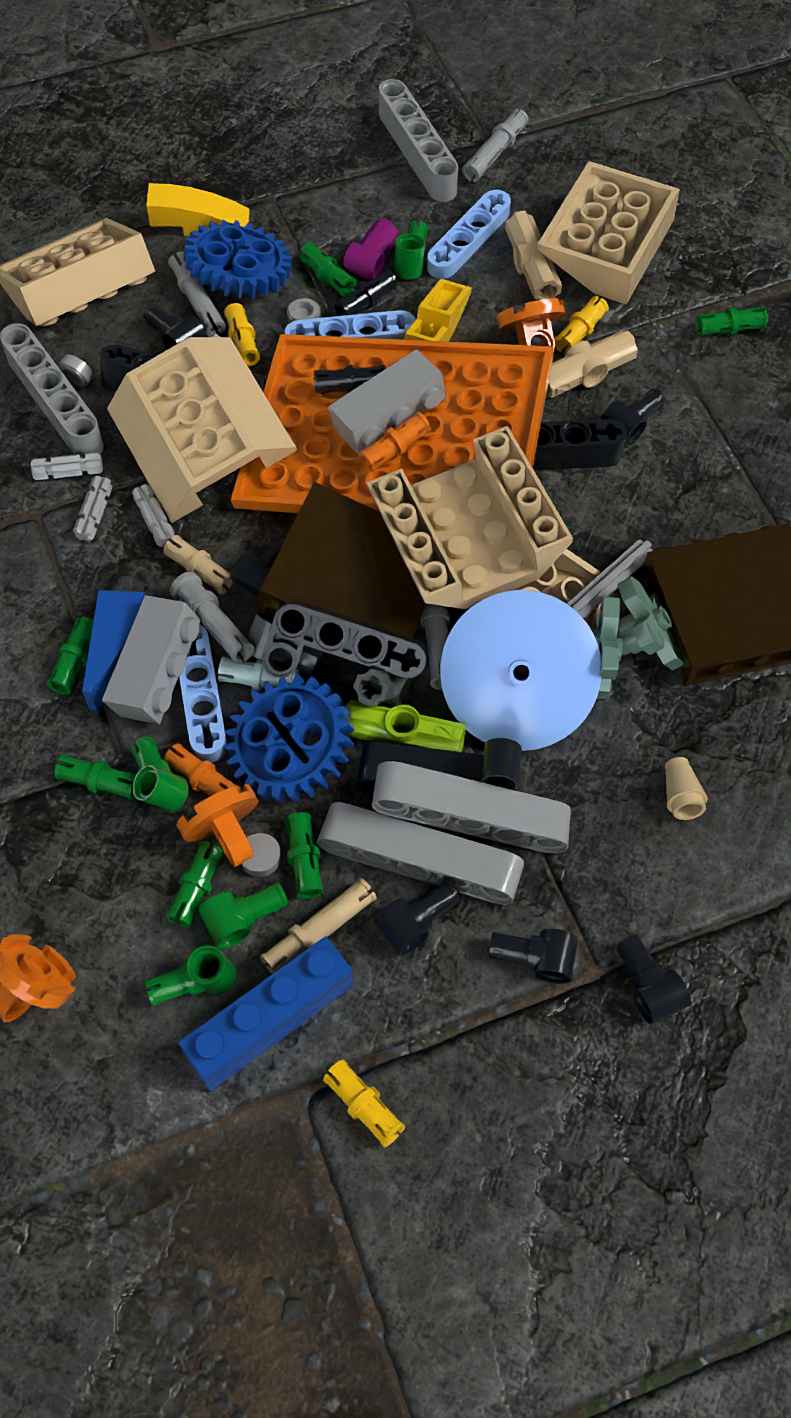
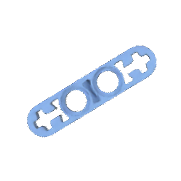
[427,190,511,279]
[285,310,416,340]
[179,624,227,763]

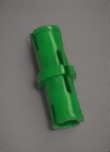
[298,242,357,297]
[696,306,768,336]
[47,617,93,695]
[54,754,137,800]
[285,812,324,900]
[165,841,225,928]

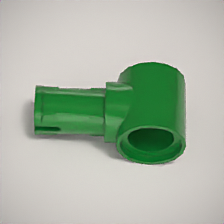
[394,221,429,279]
[131,737,189,812]
[198,882,288,950]
[145,945,237,1006]

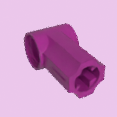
[343,218,399,280]

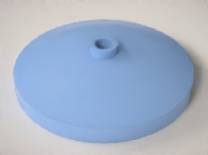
[440,590,602,751]

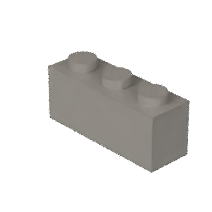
[328,349,446,455]
[102,595,201,725]

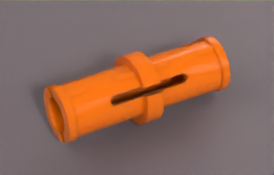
[359,411,431,472]
[163,743,242,796]

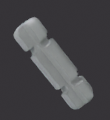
[31,452,103,480]
[73,475,112,542]
[132,484,174,548]

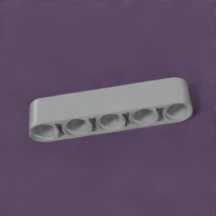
[379,79,458,202]
[0,323,104,457]
[372,761,571,853]
[316,802,524,905]

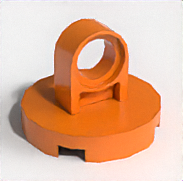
[496,298,566,351]
[176,784,259,867]
[0,934,76,1022]

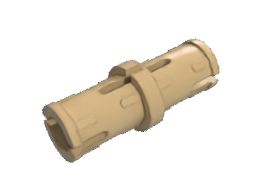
[163,535,234,594]

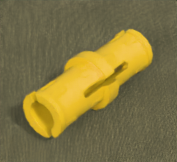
[554,296,609,354]
[224,303,260,366]
[323,1060,405,1147]

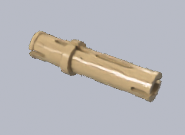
[260,878,377,975]

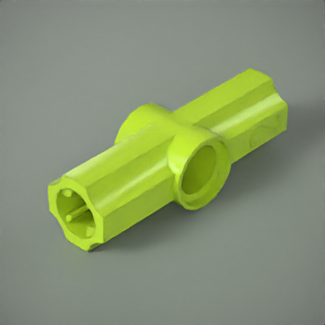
[345,700,466,752]

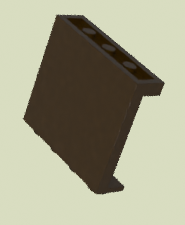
[255,482,427,661]
[641,524,791,686]

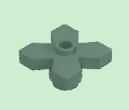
[617,576,684,671]
[590,597,623,699]

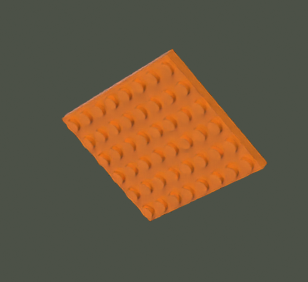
[231,334,553,513]

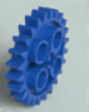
[184,220,292,298]
[224,674,354,804]

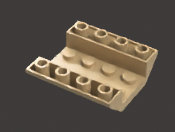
[107,337,297,523]
[367,426,573,609]

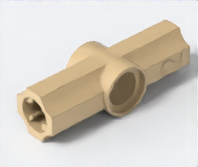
[505,211,562,300]
[546,330,638,398]

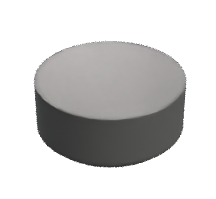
[287,298,321,324]
[57,354,94,388]
[241,833,281,877]

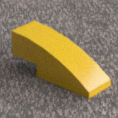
[146,183,250,236]
[404,279,472,342]

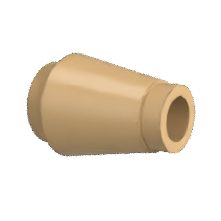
[665,757,708,820]

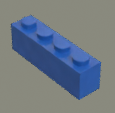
[178,936,354,1092]

